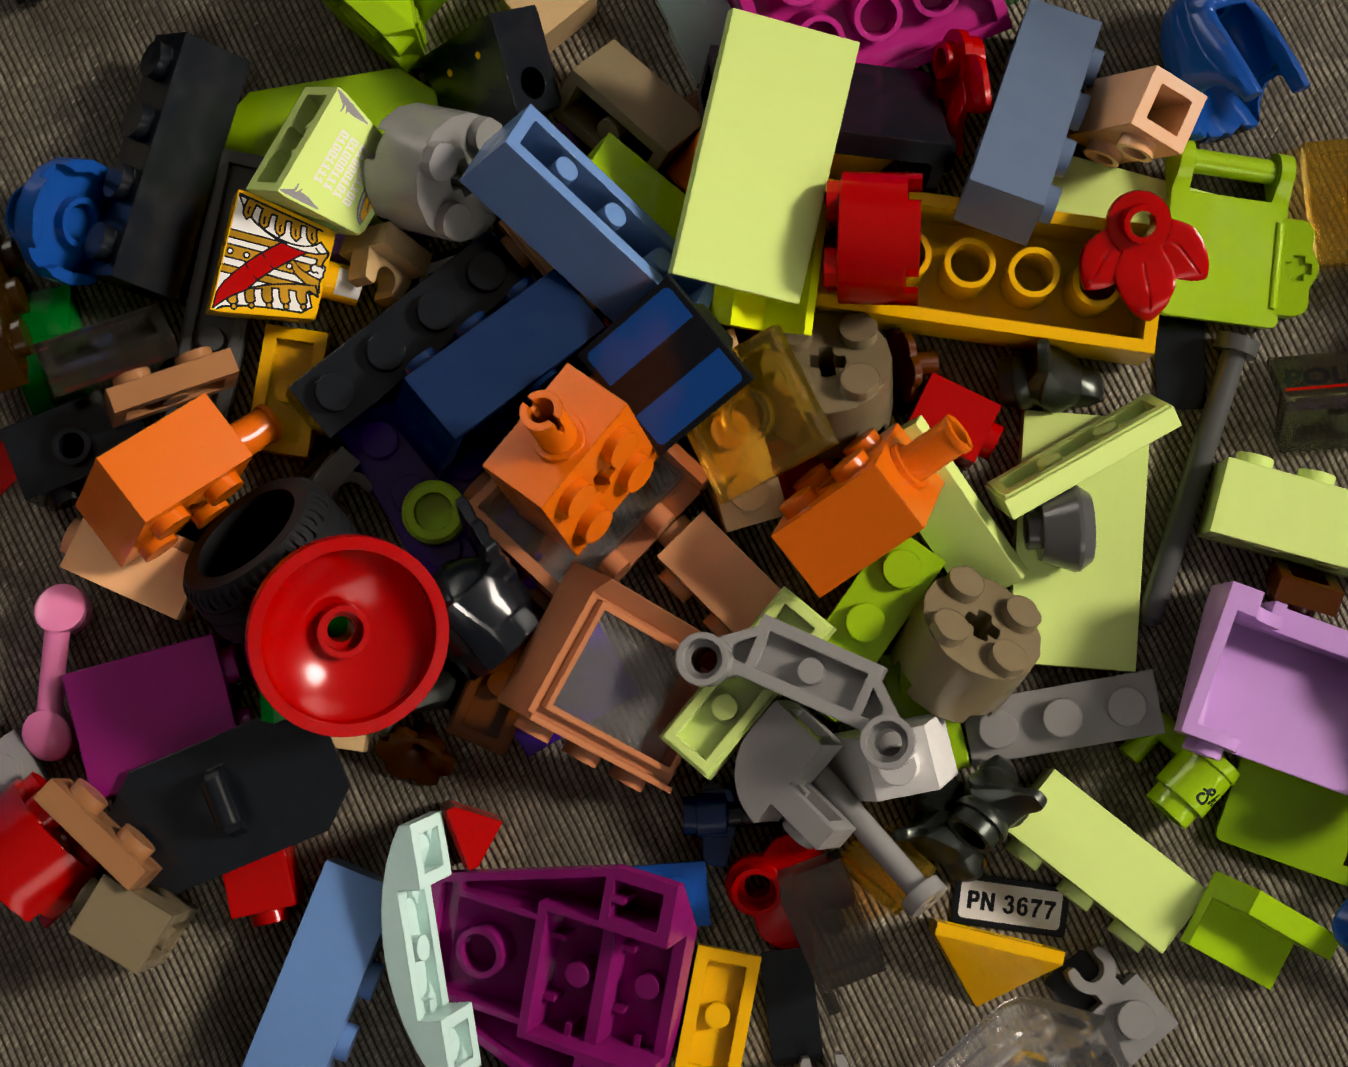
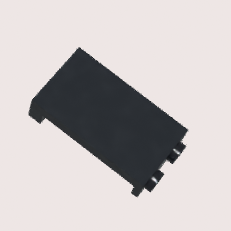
[697,45,957,194]

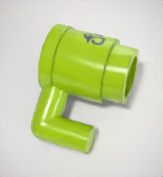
[1118,711,1241,830]

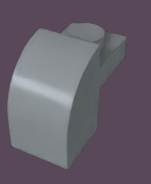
[735,700,857,850]

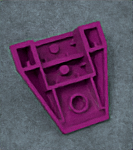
[431,864,697,1067]

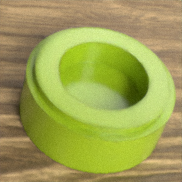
[402,480,463,546]

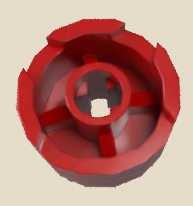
[823,171,923,306]
[0,771,107,928]

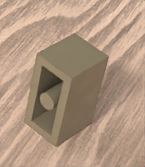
[551,39,702,176]
[68,873,199,974]

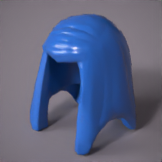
[1160,0,1311,144]

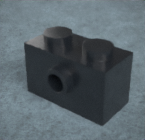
[0,384,147,511]

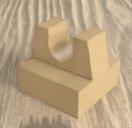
[339,221,433,307]

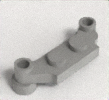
[675,614,917,770]

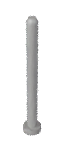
[812,765,947,918]

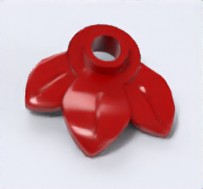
[932,29,993,156]
[1079,190,1209,321]
[725,833,854,953]

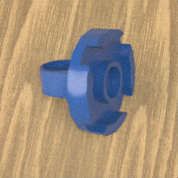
[5,157,109,286]

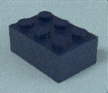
[390,269,606,479]

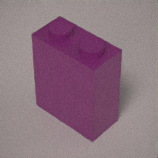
[61,634,256,800]

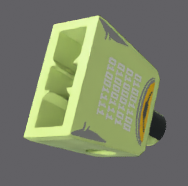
[246,87,391,236]

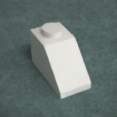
[828,713,958,802]

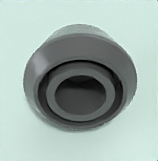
[1023,485,1096,572]

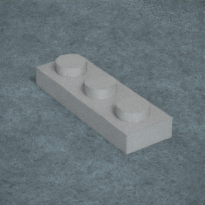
[965,669,1165,766]

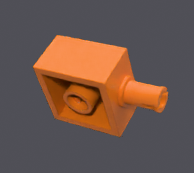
[482,363,659,557]
[75,393,284,567]
[771,414,973,598]

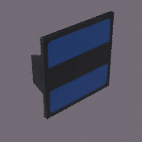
[577,274,756,456]

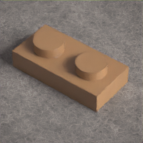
[103,346,240,429]
[33,778,163,891]

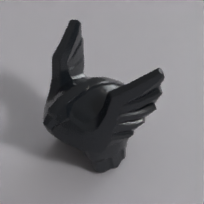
[432,496,545,681]

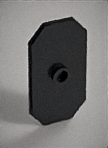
[108,717,351,893]

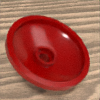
[245,534,449,737]

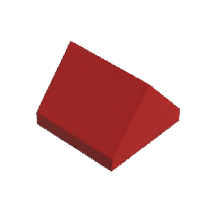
[439,799,503,871]

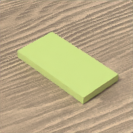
[668,8,860,304]
[1010,410,1149,673]

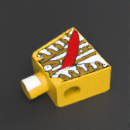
[205,189,362,323]

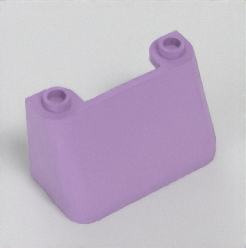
[1174,581,1348,796]

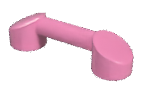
[21,583,93,761]

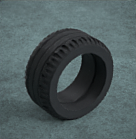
[183,477,358,646]

